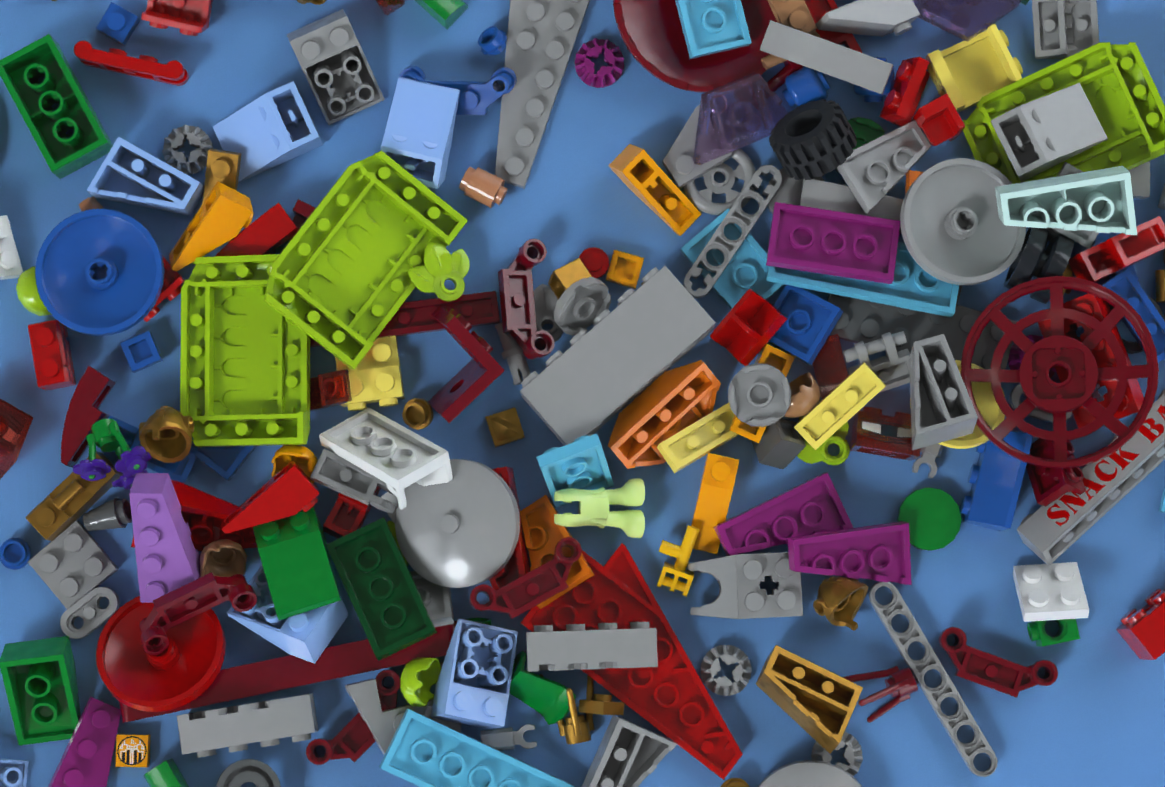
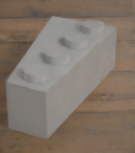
[526,622,658,672]

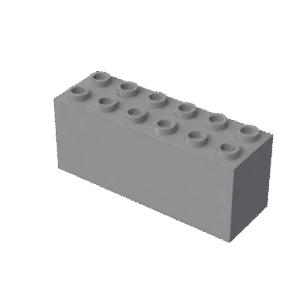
[520,266,716,446]

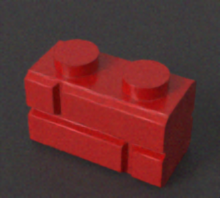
[28,320,76,391]

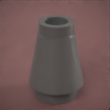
[83,497,132,532]

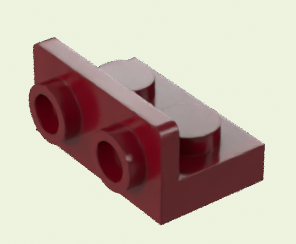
[1026,438,1086,507]

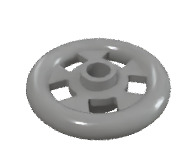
[683,143,756,215]

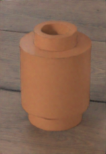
[459,167,508,208]

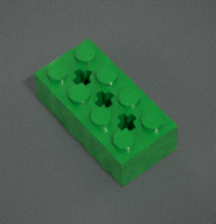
[0,34,113,179]

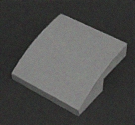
[1032,0,1100,59]

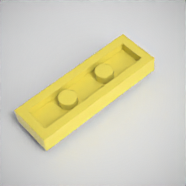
[794,362,886,450]
[657,402,738,474]

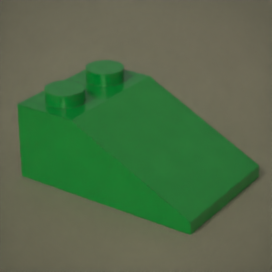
[253,507,341,620]
[0,636,81,745]

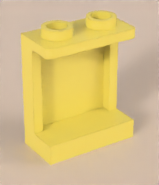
[925,23,1023,113]

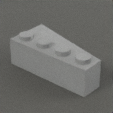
[177,693,319,758]

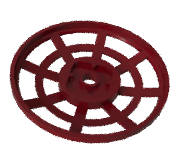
[960,276,1159,469]

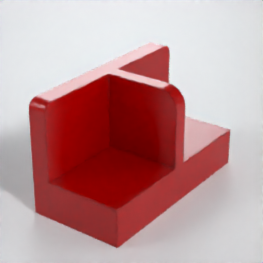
[911,93,965,146]
[710,289,787,366]

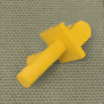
[657,525,700,597]

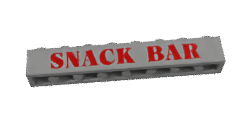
[1017,390,1165,566]

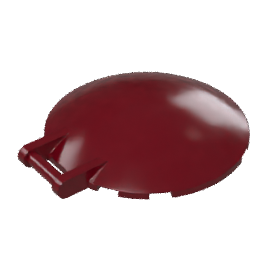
[613,0,804,110]

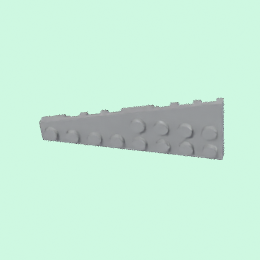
[495,0,590,189]

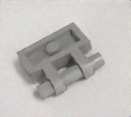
[843,331,911,393]

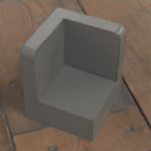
[752,418,806,469]

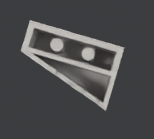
[909,334,978,450]
[581,715,677,787]

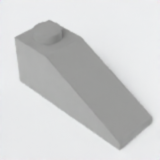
[816,0,920,37]

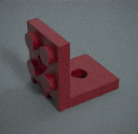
[428,306,505,423]

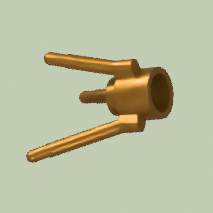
[539,674,595,744]

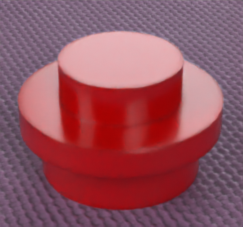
[579,247,609,278]

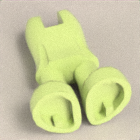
[554,478,645,538]

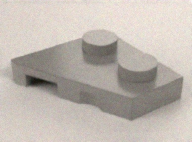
[662,105,732,189]

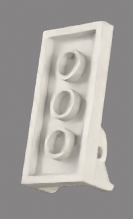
[319,407,453,510]

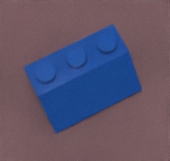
[960,431,1033,531]

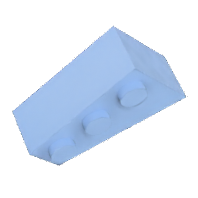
[87,137,204,216]

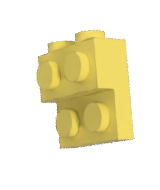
[335,336,405,411]

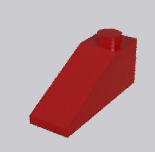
[220,460,320,534]

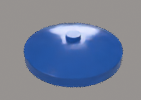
[35,209,164,336]

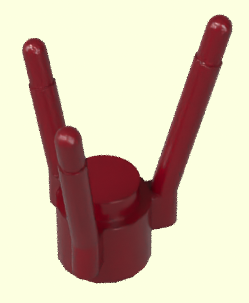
[843,665,918,723]

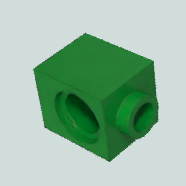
[1027,619,1080,647]

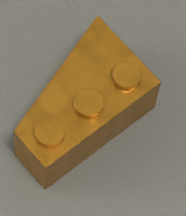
[756,645,863,754]

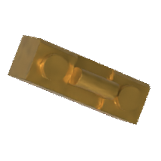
[25,451,123,541]

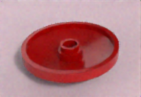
[96,596,226,712]

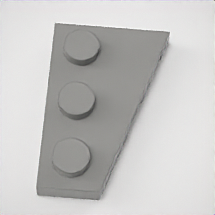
[837,120,931,215]

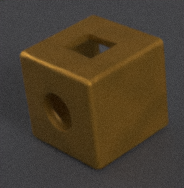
[548,258,592,299]

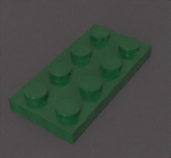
[326,517,437,661]

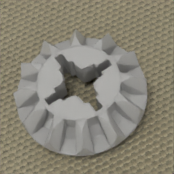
[162,125,213,175]
[701,645,752,696]
[811,732,863,776]

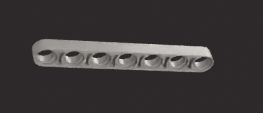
[869,582,998,777]

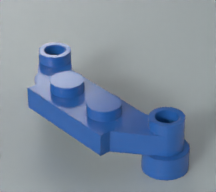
[399,66,517,115]

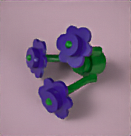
[73,418,151,490]

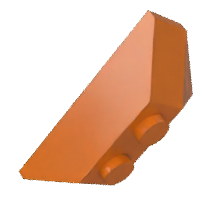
[608,360,721,469]

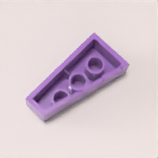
[129,473,201,603]

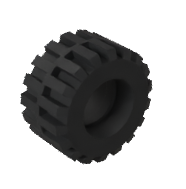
[769,99,857,180]

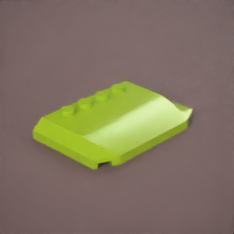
[963,42,1165,184]
[264,151,468,370]
[180,254,310,447]

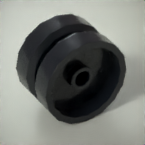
[1004,227,1074,304]

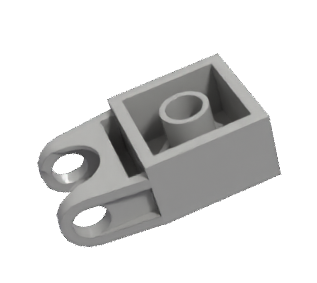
[688,552,803,619]

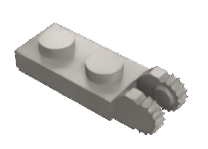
[310,449,395,514]

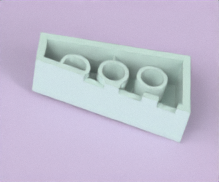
[995,166,1137,235]

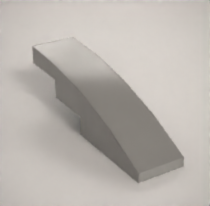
[760,20,894,95]
[799,179,903,234]

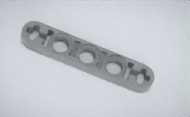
[684,165,782,298]

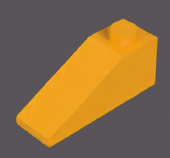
[608,144,701,236]
[169,181,254,272]
[691,453,739,554]

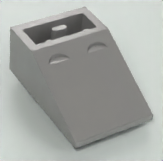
[286,9,385,125]
[990,83,1108,182]

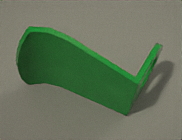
[509,651,576,725]

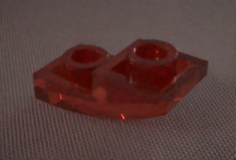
[813,334,849,400]
[310,369,352,412]

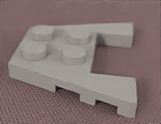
[345,662,461,755]

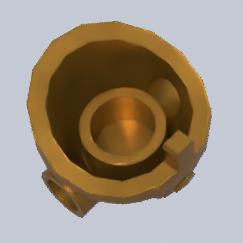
[139,406,194,463]
[813,576,868,630]

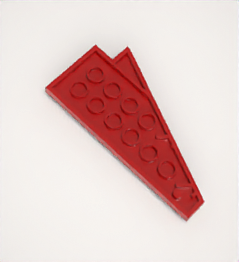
[521,543,743,780]

